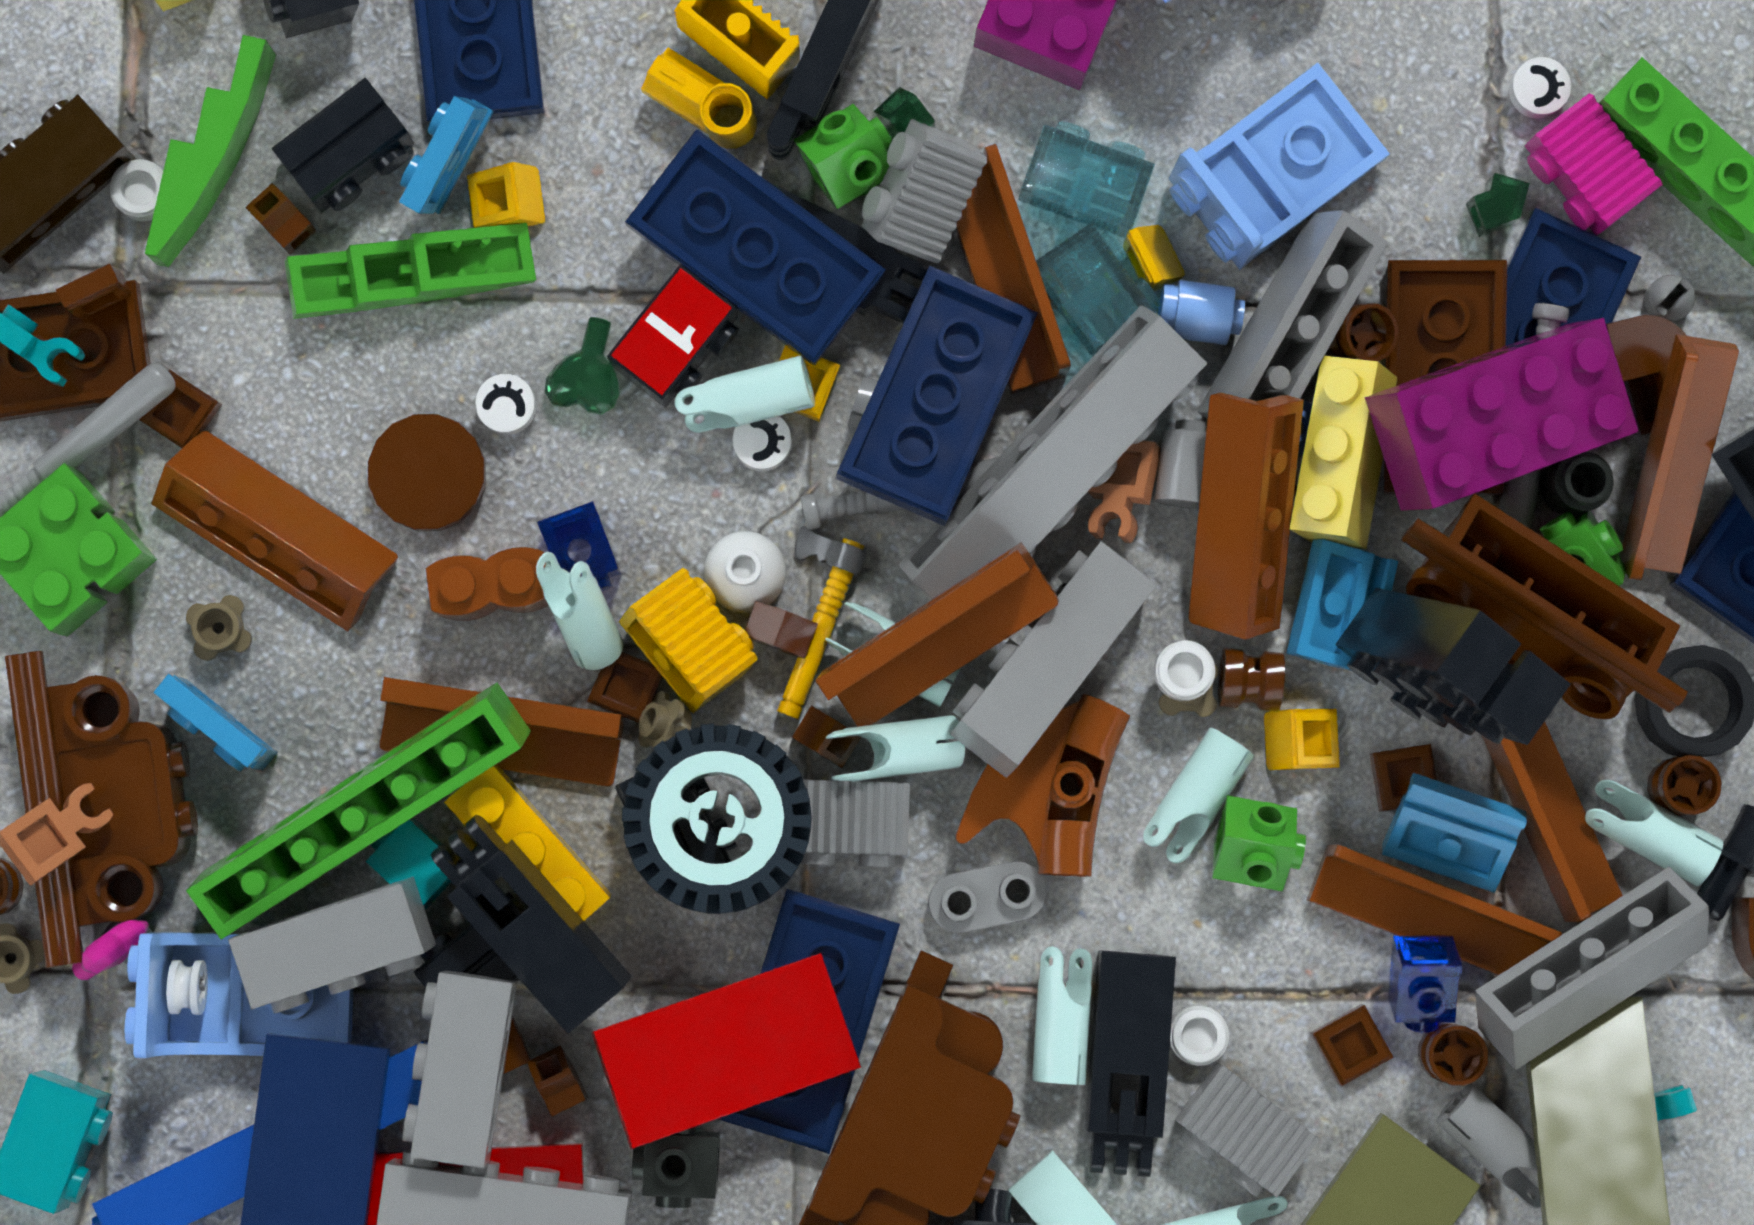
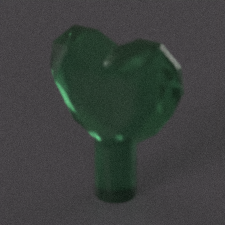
[544,317,620,415]

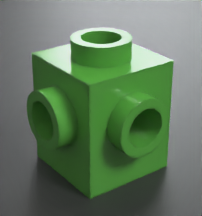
[794,104,892,209]
[1540,510,1626,586]
[1212,795,1306,892]

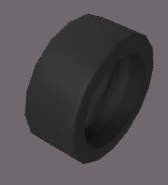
[1634,645,1754,757]

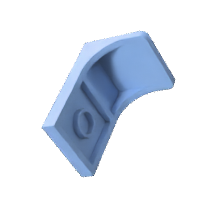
[1168,63,1390,270]
[124,932,354,1058]

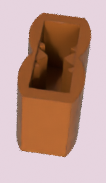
[426,547,548,621]

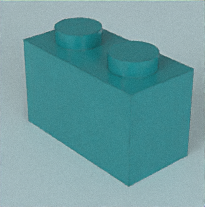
[0,1070,113,1214]

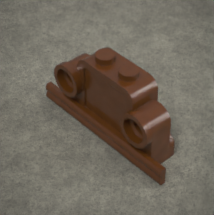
[1401,493,1688,719]
[5,651,198,968]
[799,950,1021,1225]

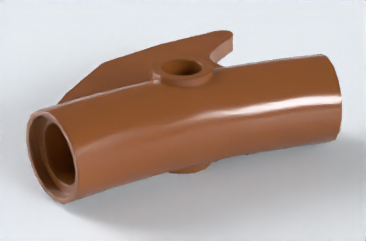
[955,694,1130,877]

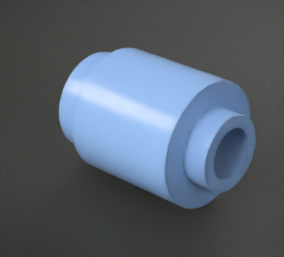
[1158,280,1245,345]

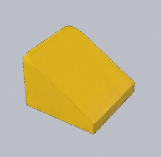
[467,162,545,228]
[1123,225,1185,294]
[1264,709,1340,771]

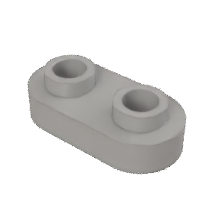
[928,861,1047,933]

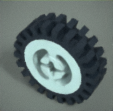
[622,723,812,914]

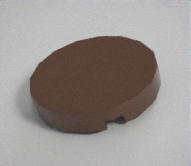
[368,414,486,532]

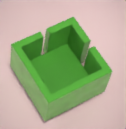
[0,463,157,637]

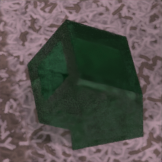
[873,87,935,138]
[1466,173,1530,237]

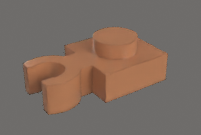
[1088,441,1161,543]
[0,783,113,886]

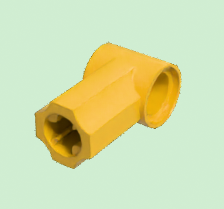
[641,47,757,149]

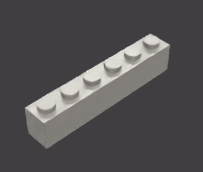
[898,305,1208,599]

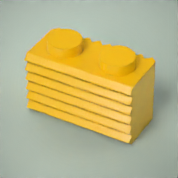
[674,0,800,99]
[619,568,758,713]

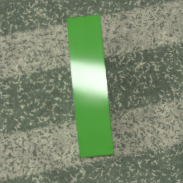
[145,35,276,267]
[284,223,536,319]

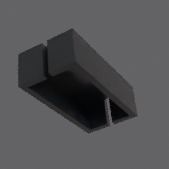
[1335,588,1571,745]

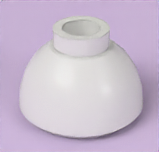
[704,531,786,613]

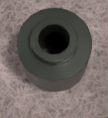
[1540,452,1614,516]

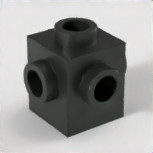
[632,1127,720,1208]

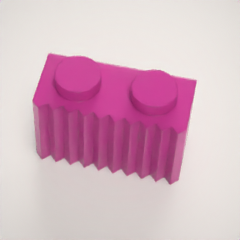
[1525,93,1663,236]

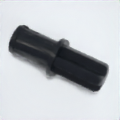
[1697,804,1754,921]

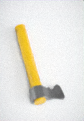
[777,526,867,720]

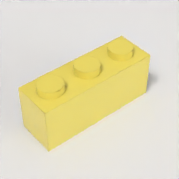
[1289,356,1397,549]

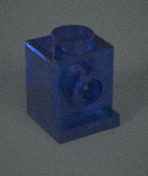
[537,501,622,592]
[1388,936,1463,1033]

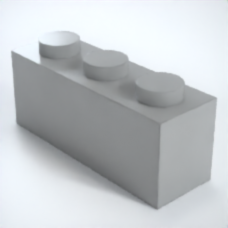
[228,876,436,1013]
[403,970,518,1168]

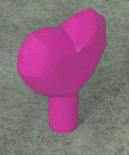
[72,920,149,980]

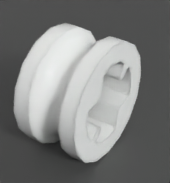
[166,960,208,1015]

